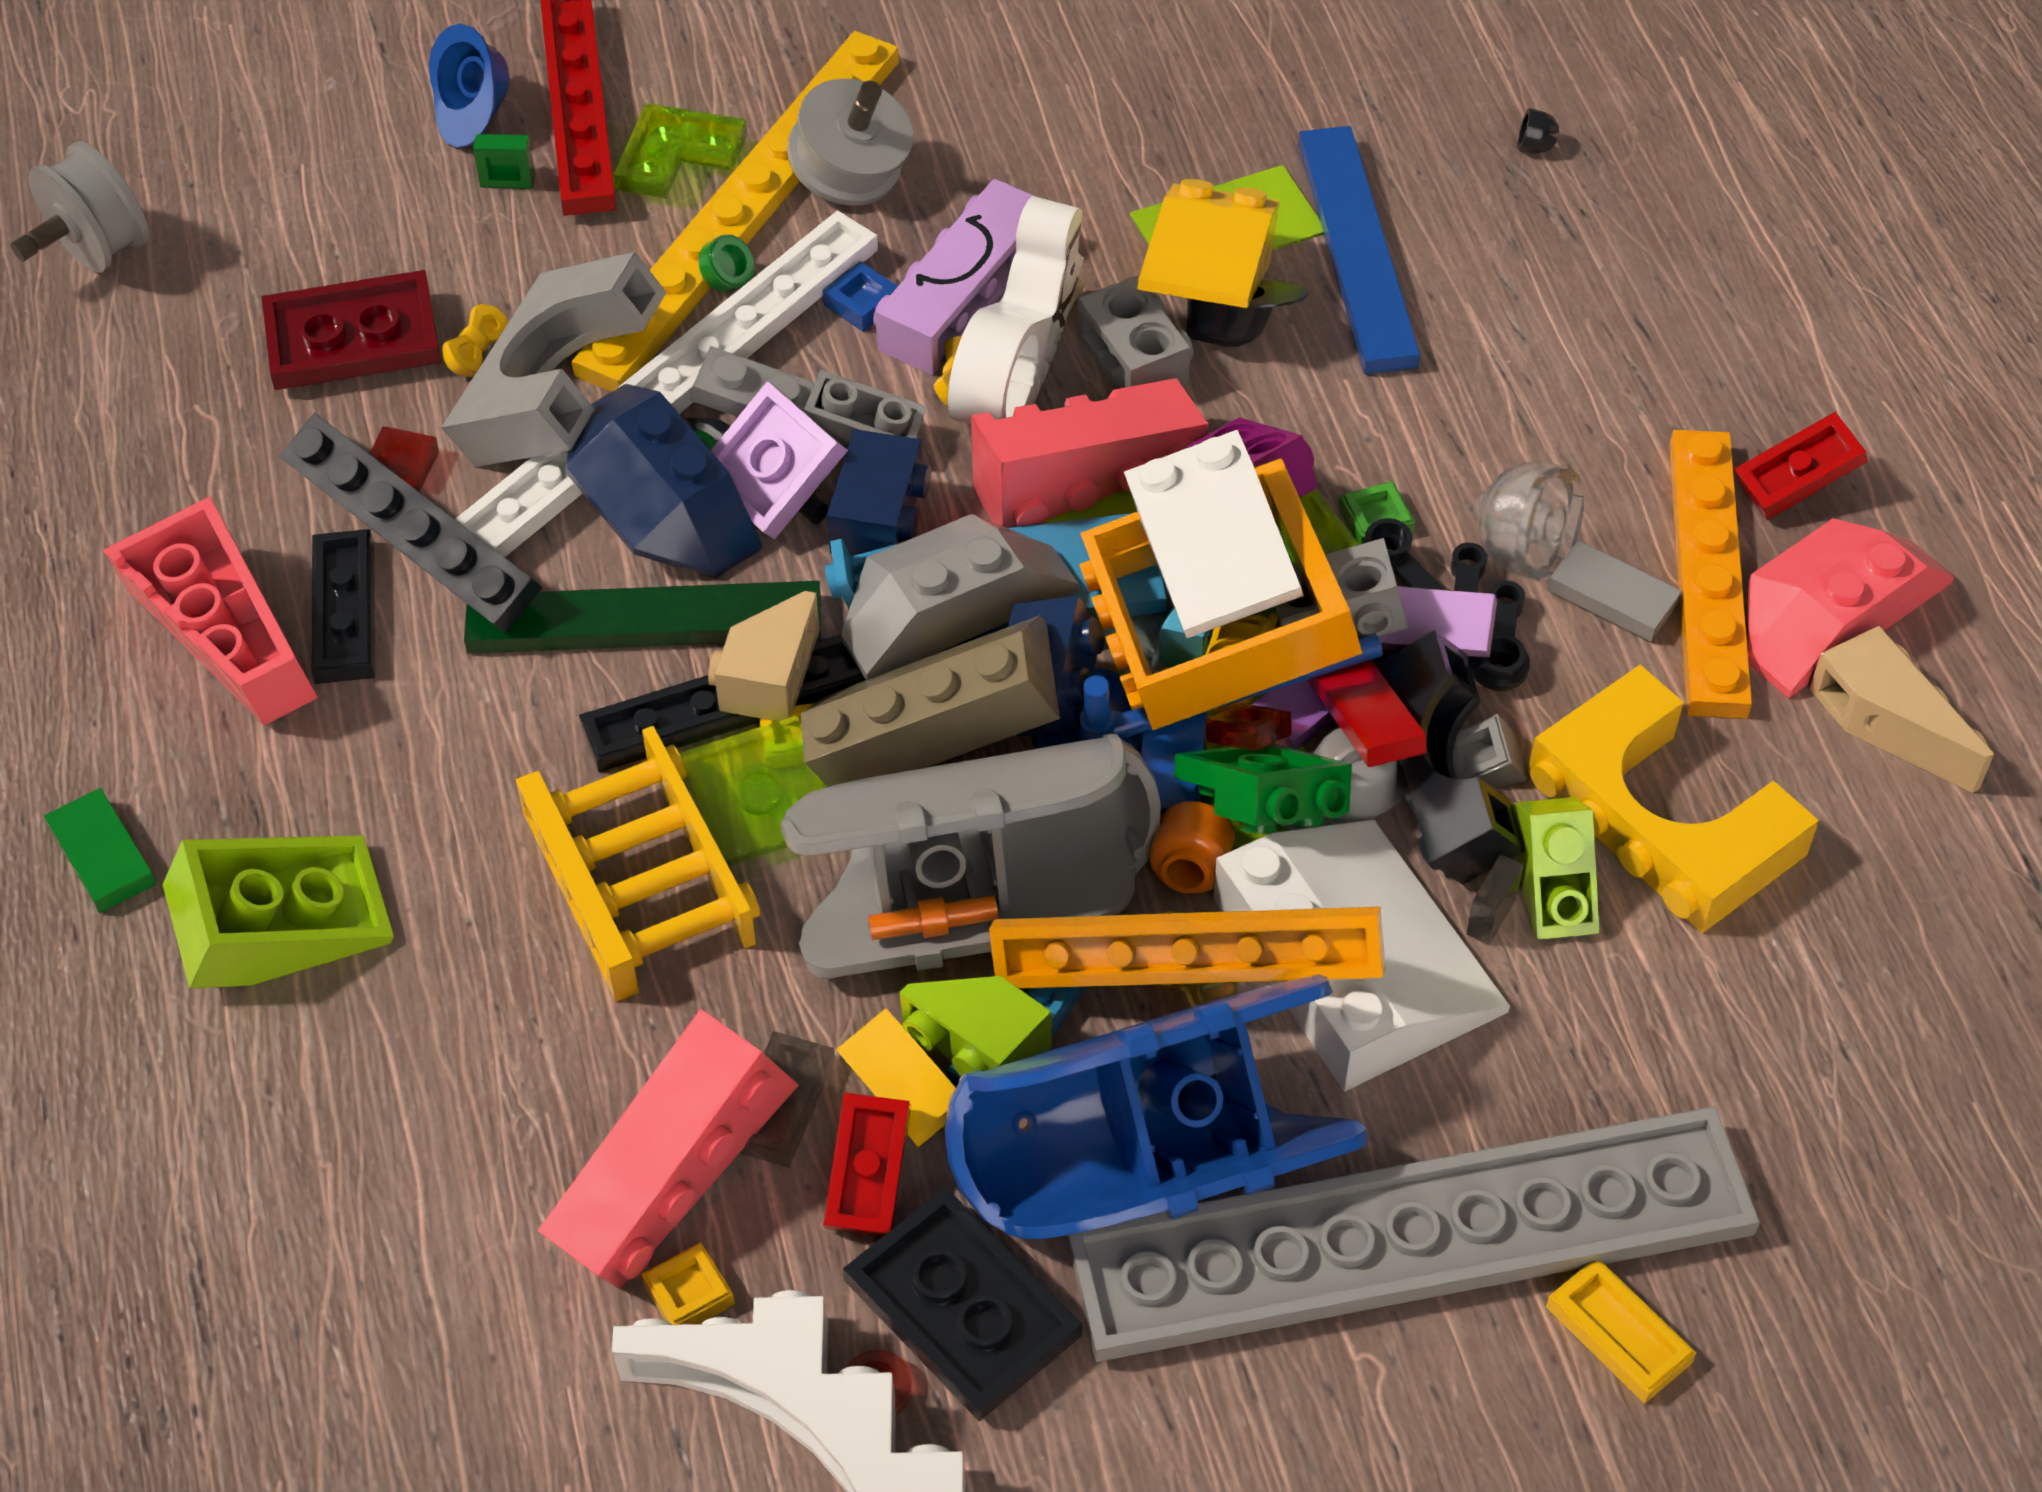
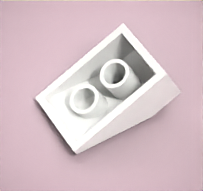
[1124,429,1303,638]

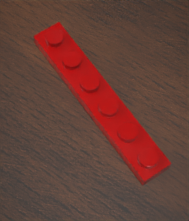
[540,0,617,216]

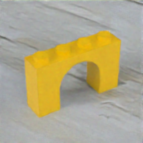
[1527,664,1819,934]

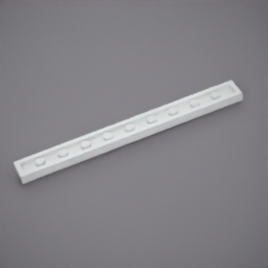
[455,210,878,557]

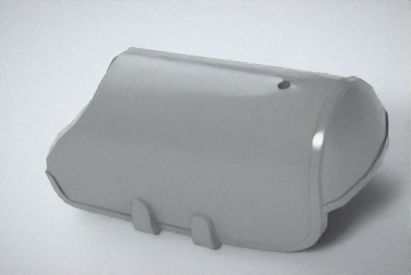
[781,734,1161,978]

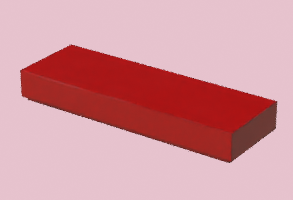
[1308,660,1427,767]

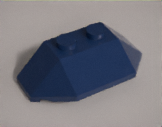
[565,384,762,578]

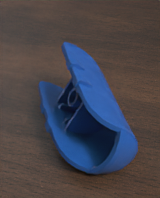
[945,974,1368,1239]

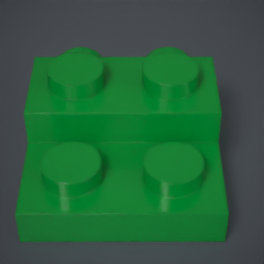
[1174,742,1352,834]

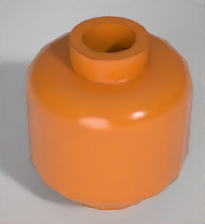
[1149,801,1235,893]

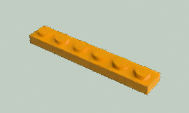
[1669,430,1752,719]
[989,906,1386,988]

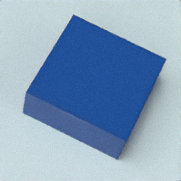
[823,261,898,332]

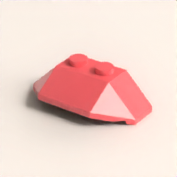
[1747,518,1955,699]

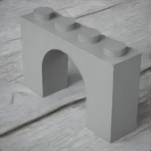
[441,252,667,467]

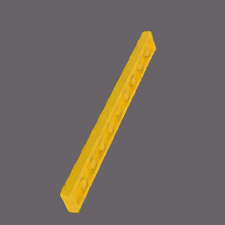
[572,30,899,392]

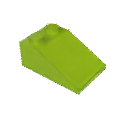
[163,835,394,989]

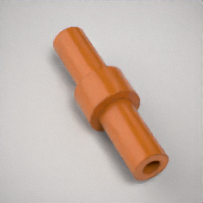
[868,895,998,941]

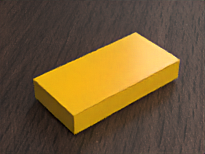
[1546,1260,1696,1404]

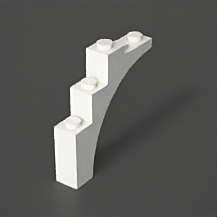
[612,1290,965,1492]

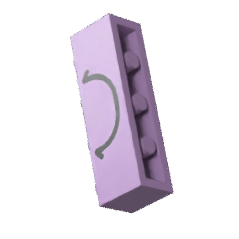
[873,179,1036,376]

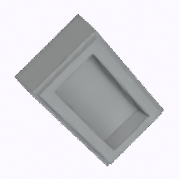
[1547,540,1682,642]

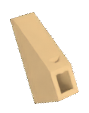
[1809,626,1994,793]

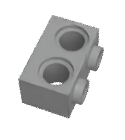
[1078,275,1194,389]
[1276,538,1408,638]

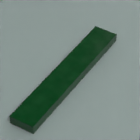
[464,580,821,653]

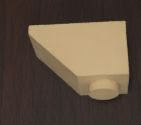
[708,591,820,723]

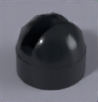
[1517,108,1559,153]

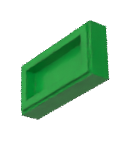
[43,787,157,913]

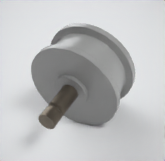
[787,79,913,206]
[10,141,149,273]

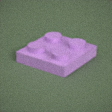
[711,381,848,540]

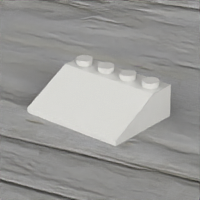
[1213,820,1510,1092]

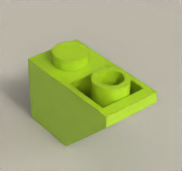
[1513,797,1600,940]
[899,976,1052,1076]

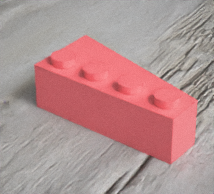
[971,378,1209,528]
[102,496,318,726]
[537,1009,799,1289]

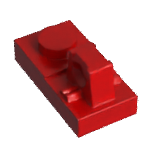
[1735,411,1868,521]
[823,1093,912,1237]

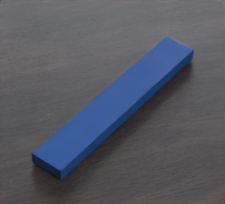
[1298,126,1420,374]

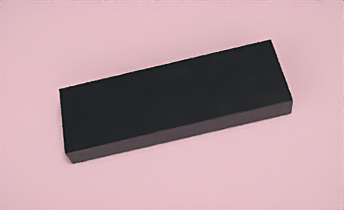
[312,529,375,684]

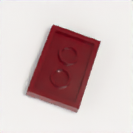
[261,270,441,390]

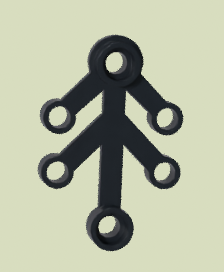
[1364,518,1530,691]

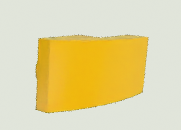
[836,1008,956,1147]

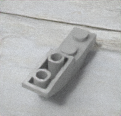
[690,346,927,456]

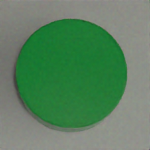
[698,234,755,292]

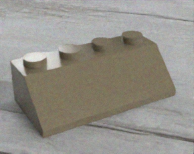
[801,615,1060,787]

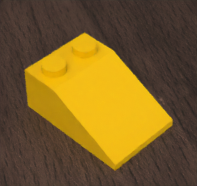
[1137,179,1280,308]

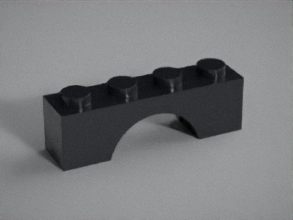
[1375,630,1525,885]

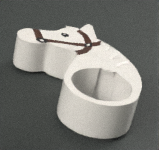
[948,196,1085,424]

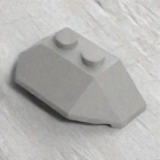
[841,514,1080,680]

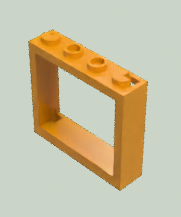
[1079,458,1362,731]

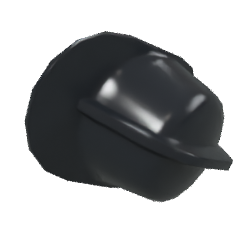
[1186,280,1308,347]

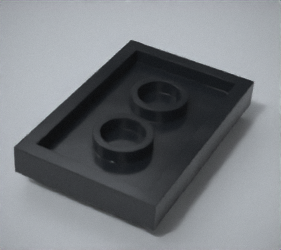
[843,1187,1082,1422]

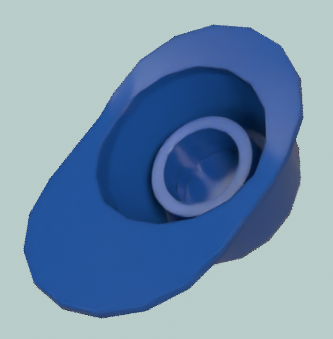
[429,24,510,148]

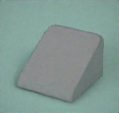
[1453,714,1528,787]

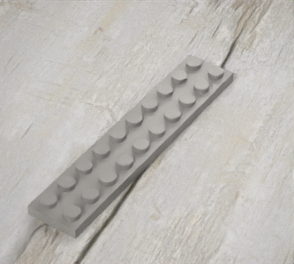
[1067,1106,1760,1362]

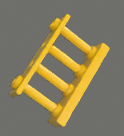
[515,726,761,1002]

